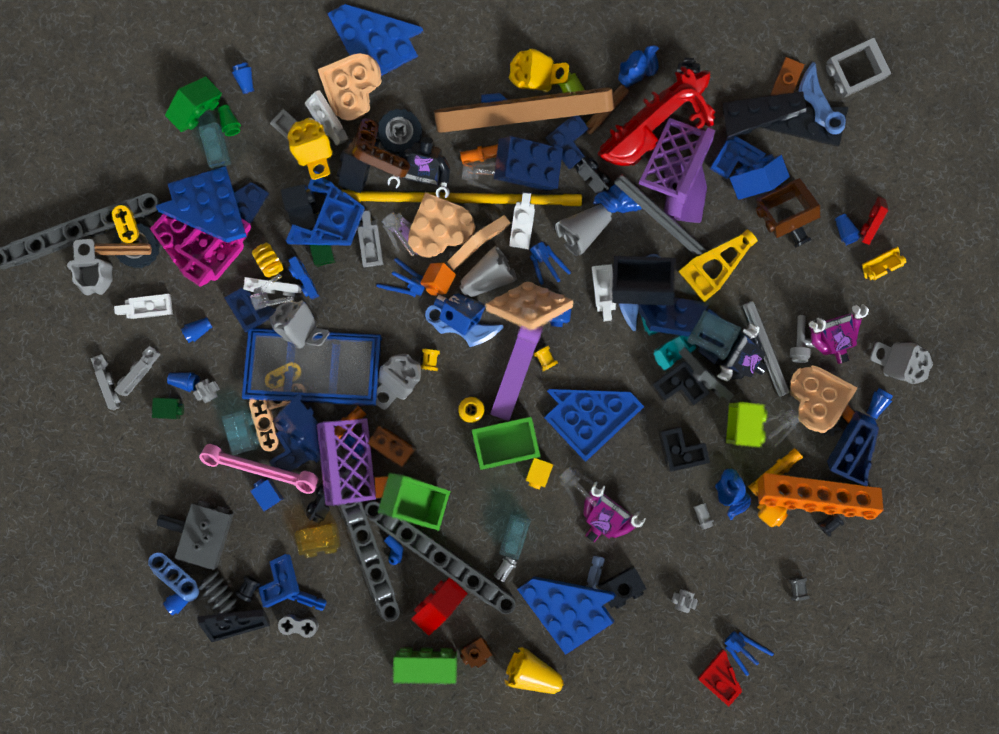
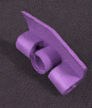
[662,156,707,223]

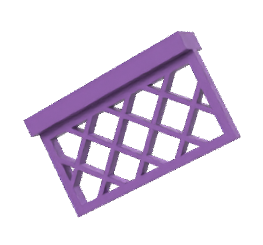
[639,118,715,205]
[317,418,376,506]

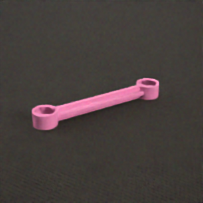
[200,444,319,494]

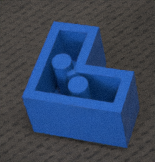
[730,154,790,200]

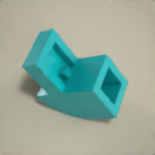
[653,335,697,370]

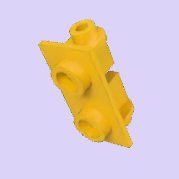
[862,246,906,281]

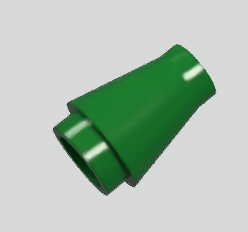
[218,105,241,137]

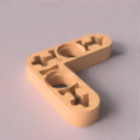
[447,215,511,270]
[249,384,307,451]

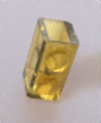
[295,523,341,558]

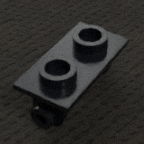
[575,156,613,195]
[306,484,330,524]

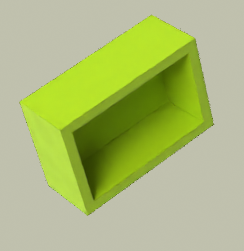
[726,403,767,447]

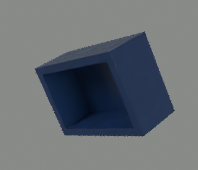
[494,136,563,190]

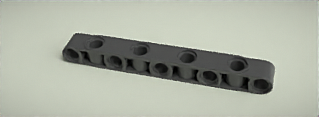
[0,193,162,270]
[336,450,400,622]
[364,501,515,614]

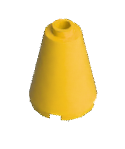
[505,647,564,694]

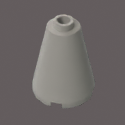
[555,204,612,256]
[459,246,517,297]

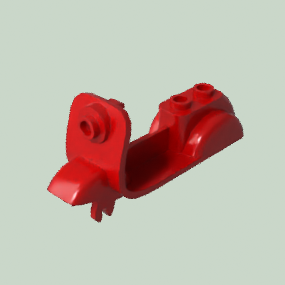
[597,67,715,166]

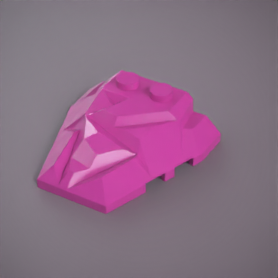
[150,214,251,286]

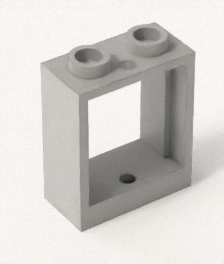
[826,38,891,98]

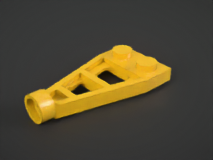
[678,229,757,302]

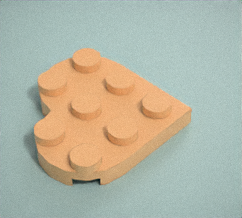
[318,53,381,121]
[408,192,475,258]
[790,365,857,433]

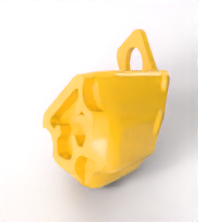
[509,49,569,92]
[287,118,333,180]

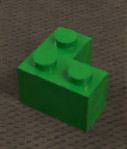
[165,76,222,132]

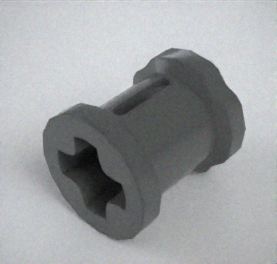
[789,577,810,601]

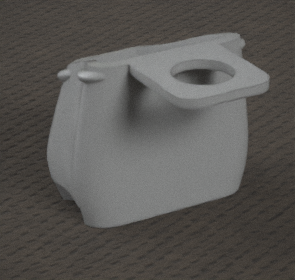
[67,239,113,295]
[270,299,330,348]
[870,342,933,384]
[376,354,421,410]

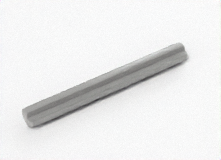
[743,302,789,397]

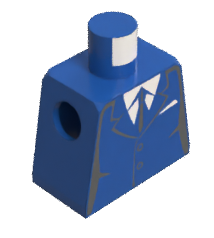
[434,293,486,336]

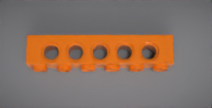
[758,473,883,519]

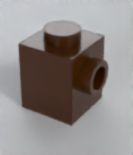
[460,635,492,668]

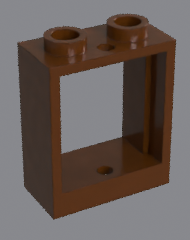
[755,178,820,238]
[368,426,416,466]

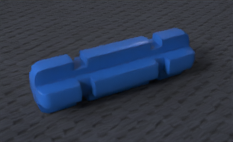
[288,591,327,611]

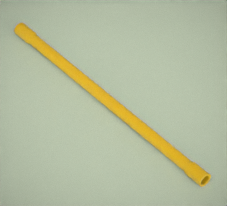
[342,190,582,206]

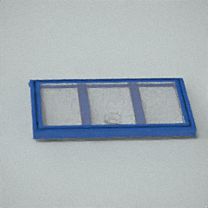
[242,328,382,406]

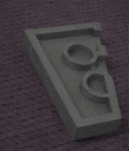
[679,347,735,401]

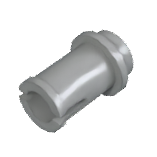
[693,503,714,530]
[494,555,517,582]

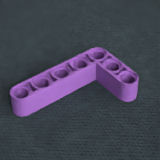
[490,325,543,421]

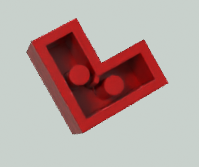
[411,577,468,635]

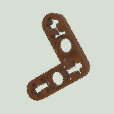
[352,118,410,178]

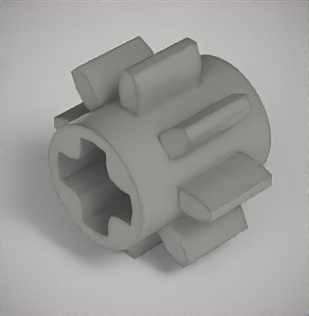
[193,379,220,403]
[672,589,698,613]

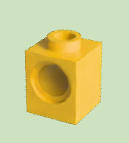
[526,458,553,490]

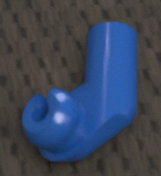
[481,93,507,103]
[384,535,403,565]

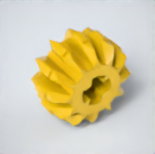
[252,242,283,278]

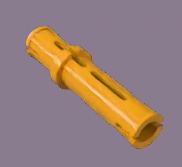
[748,448,803,496]

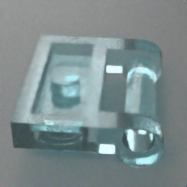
[687,310,741,360]

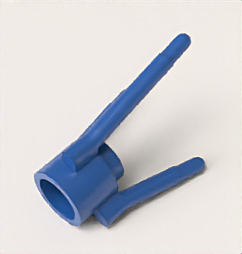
[530,242,571,285]
[376,258,425,297]
[724,631,774,676]

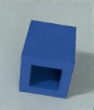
[251,478,284,511]

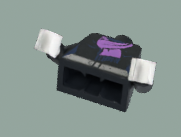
[388,137,450,198]
[716,322,767,381]

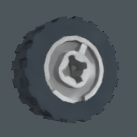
[378,109,422,155]
[112,223,160,268]

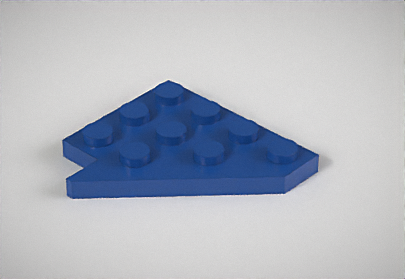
[327,4,423,76]
[156,166,247,243]
[544,389,644,462]
[517,576,616,655]

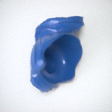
[618,45,659,88]
[593,184,643,213]
[715,469,751,520]

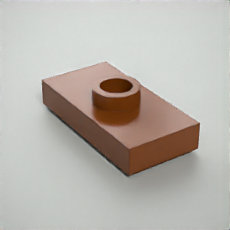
[770,57,804,96]

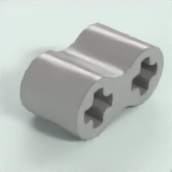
[278,614,319,638]

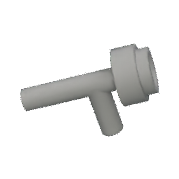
[790,315,816,363]

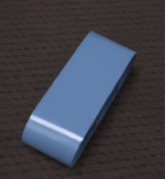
[148,552,199,601]

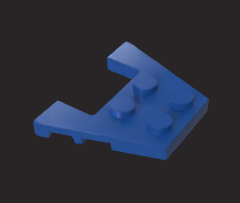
[286,171,365,246]

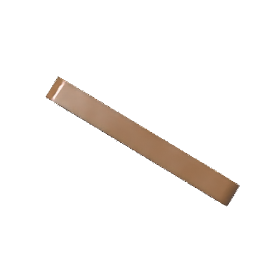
[434,88,614,132]

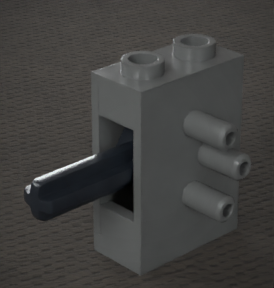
[157,500,234,570]

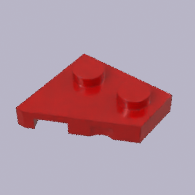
[859,196,889,245]
[697,649,742,706]

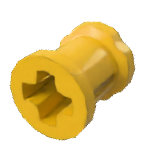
[533,346,558,371]
[421,349,440,371]

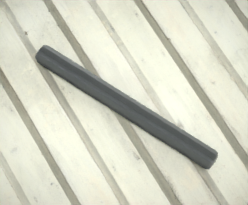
[615,175,708,257]

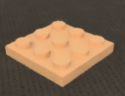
[486,281,573,330]

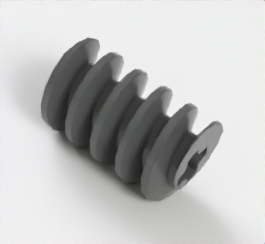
[198,571,238,614]

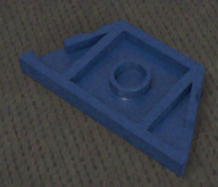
[638,297,709,337]

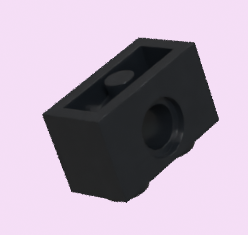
[598,566,647,609]

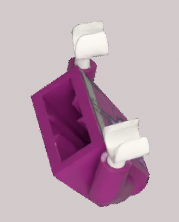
[809,304,869,364]
[584,482,646,543]

